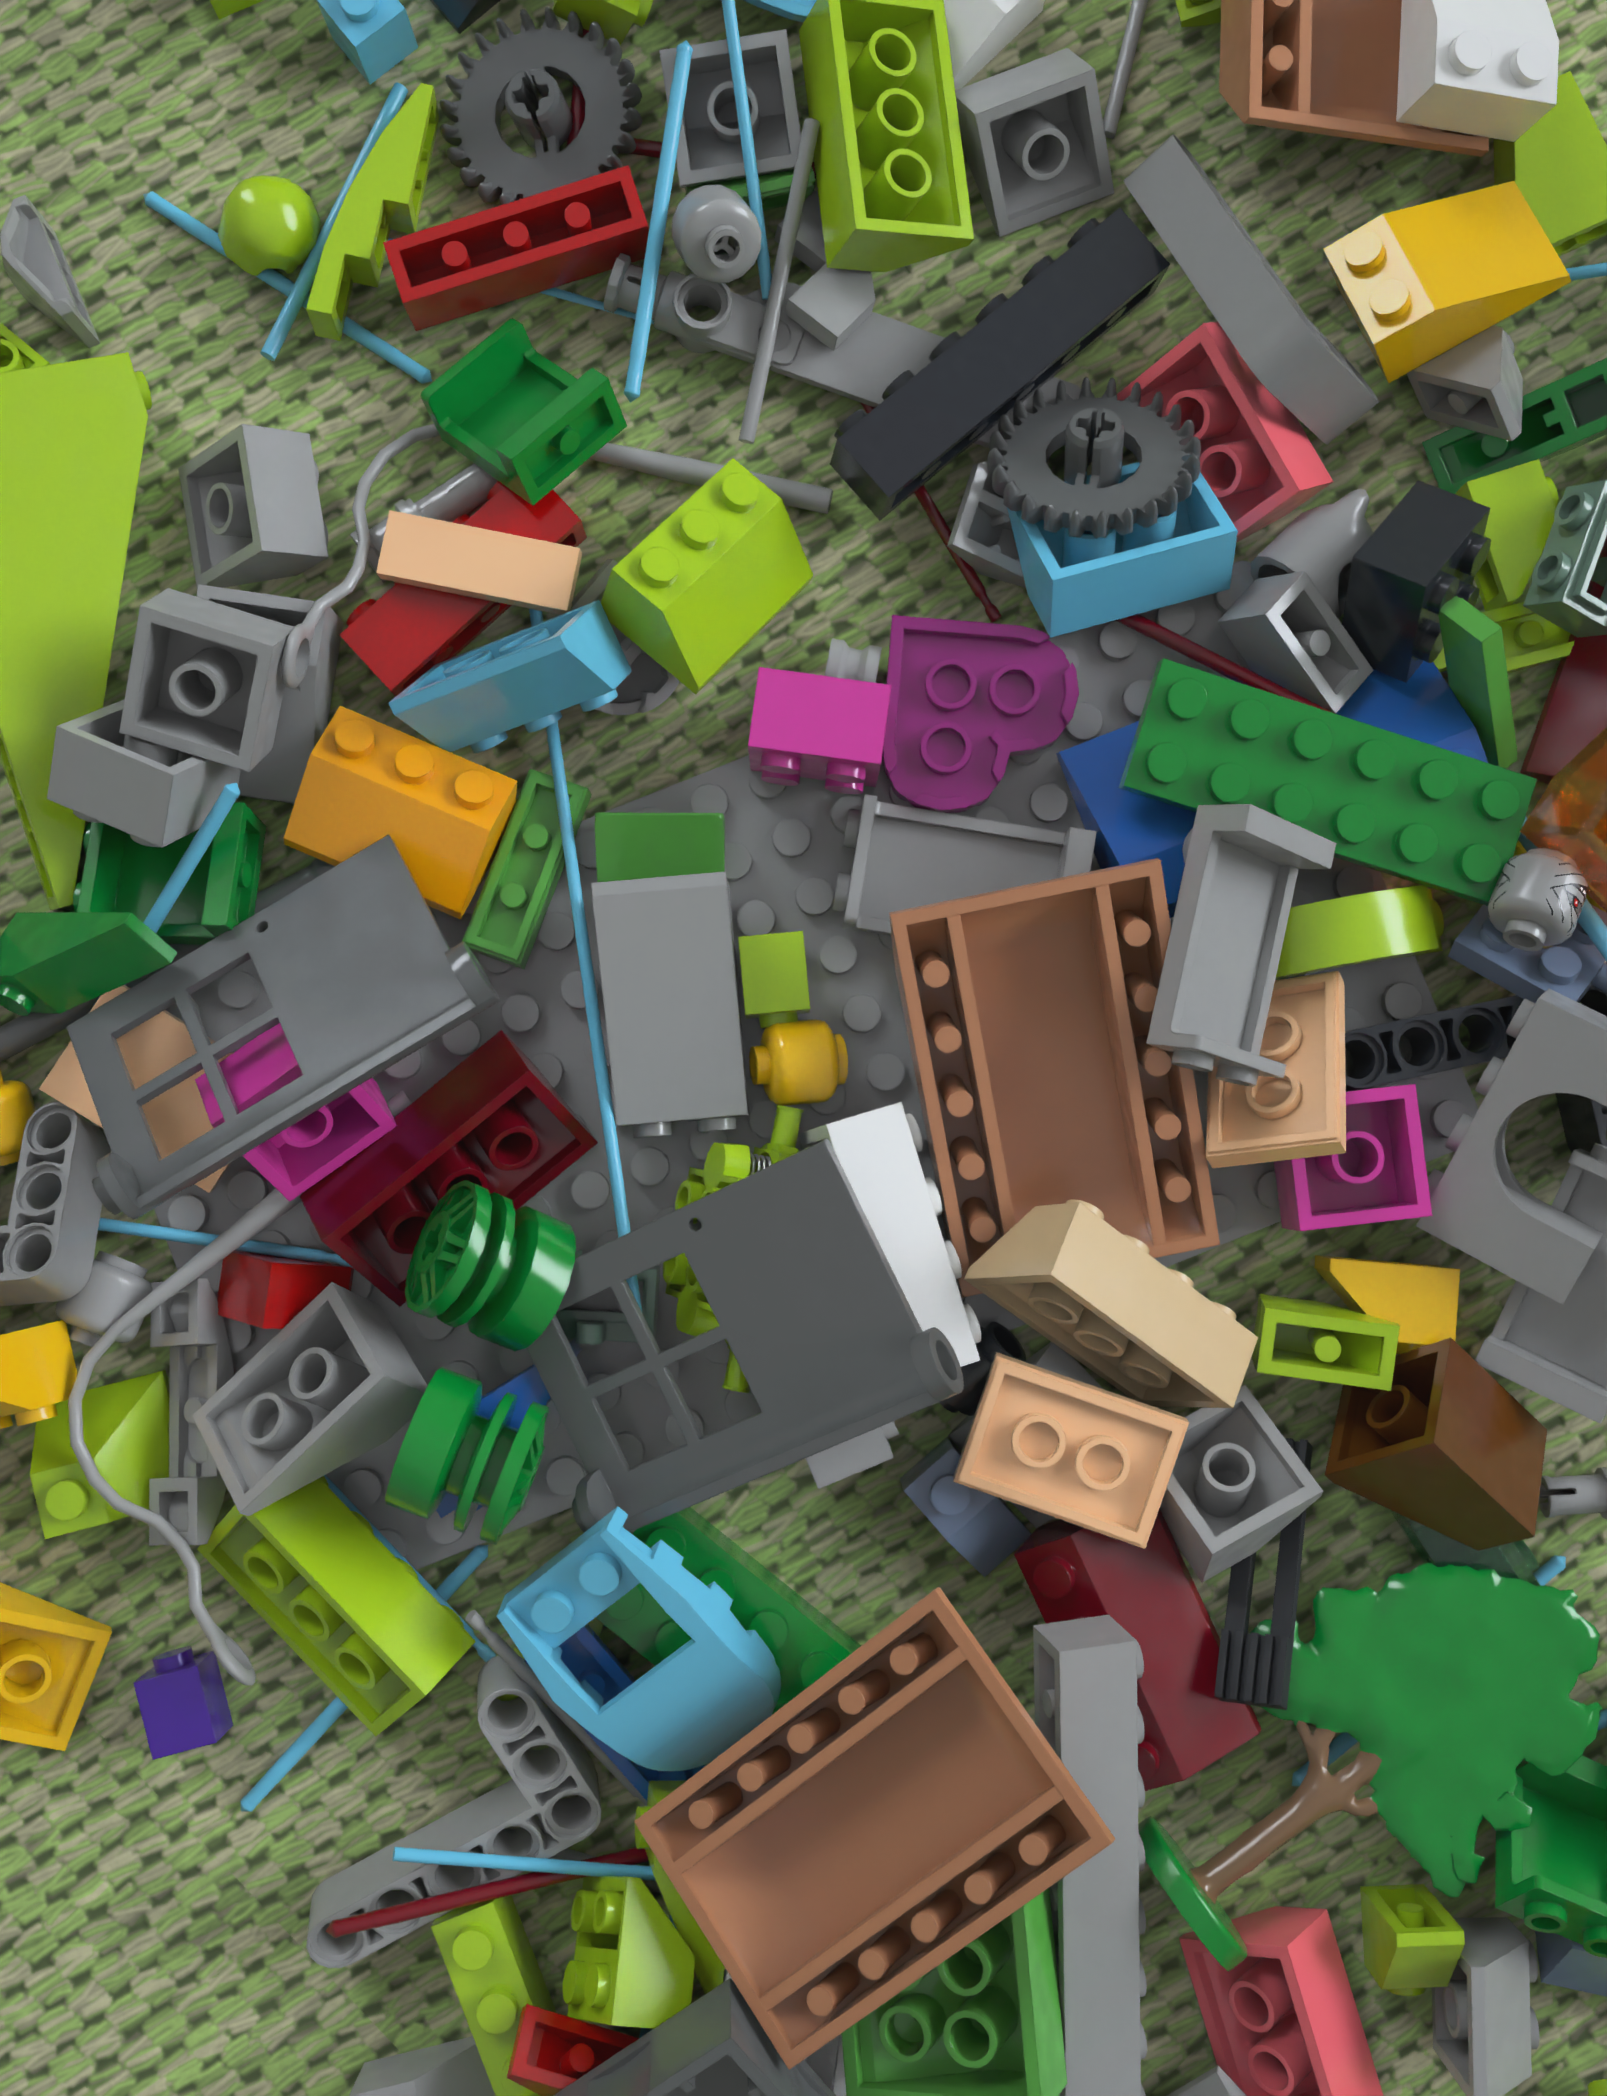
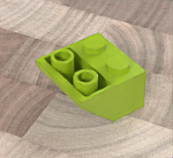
[563,1876,696,2029]

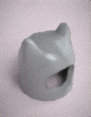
[1250,489,1373,619]

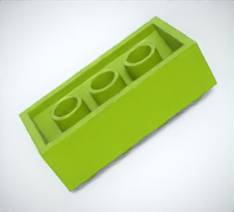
[799,0,974,272]
[197,1476,476,1737]

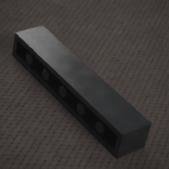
[830,208,1170,521]

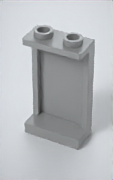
[832,794,1097,936]
[1146,804,1336,1087]
[1475,1143,1607,1424]

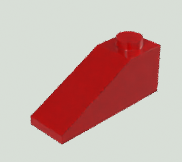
[507,2004,639,2096]

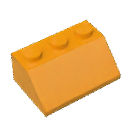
[283,706,517,920]

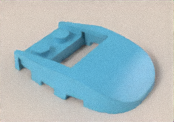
[497,1506,781,1771]

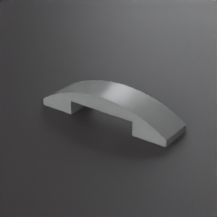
[149,1278,234,1546]

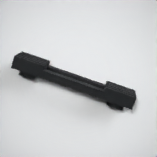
[1214,1438,1313,1710]

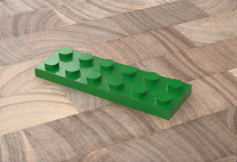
[1119,658,1537,906]

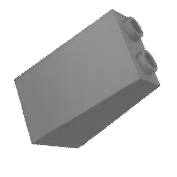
[591,871,749,1138]

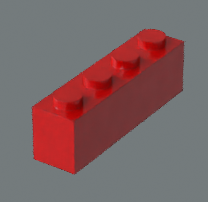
[383,165,649,331]
[339,481,587,697]

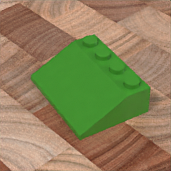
[841,1888,1067,2096]

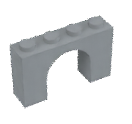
[1416,988,1607,1305]

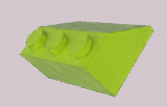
[601,458,813,694]

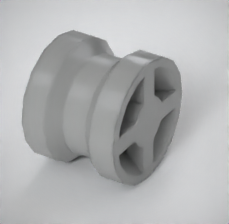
[825,638,882,683]

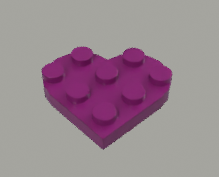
[882,615,1079,813]

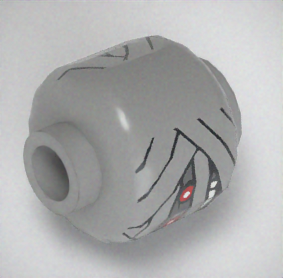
[1488,848,1588,951]

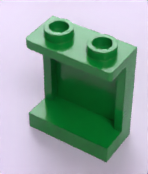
[421,318,627,506]
[73,802,267,945]
[1495,1756,1607,1958]

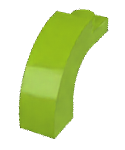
[1275,885,1444,980]

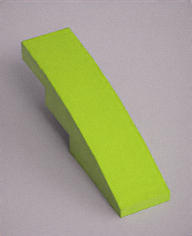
[306,83,440,341]

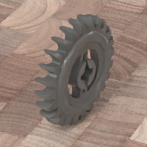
[439,7,643,205]
[987,377,1201,538]

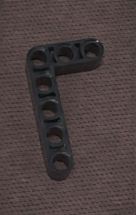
[1345,986,1607,1153]

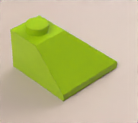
[30,1370,170,1539]

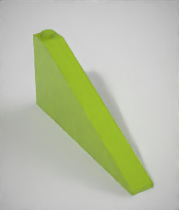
[0,352,152,911]

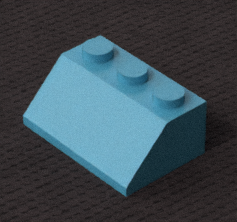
[1007,462,1238,638]
[388,600,632,753]

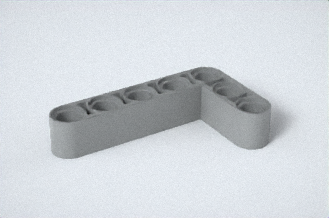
[1124,134,1379,445]
[0,1102,110,1306]
[306,1655,602,1968]

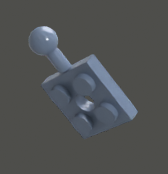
[1448,905,1607,1003]

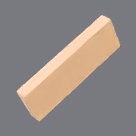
[376,510,582,615]

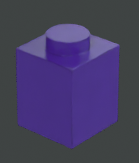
[133,1646,233,1760]

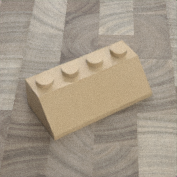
[964,1199,1258,1408]

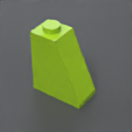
[1493,71,1607,256]

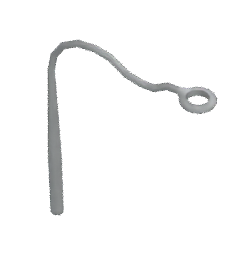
[281,424,833,689]
[68,1090,413,1686]

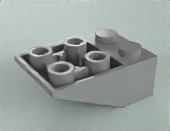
[196,584,344,804]

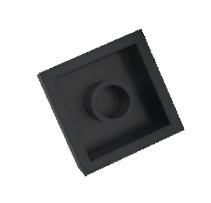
[1342,480,1491,683]

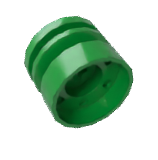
[405,1180,576,1352]
[385,1367,549,1545]

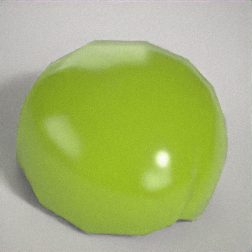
[218,175,322,276]

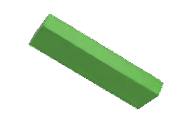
[1438,596,1518,769]
[462,769,592,969]

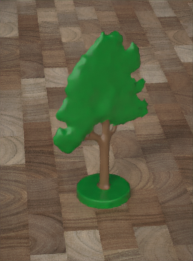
[1138,1563,1603,1972]

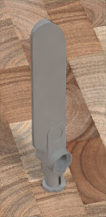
[604,253,1081,448]

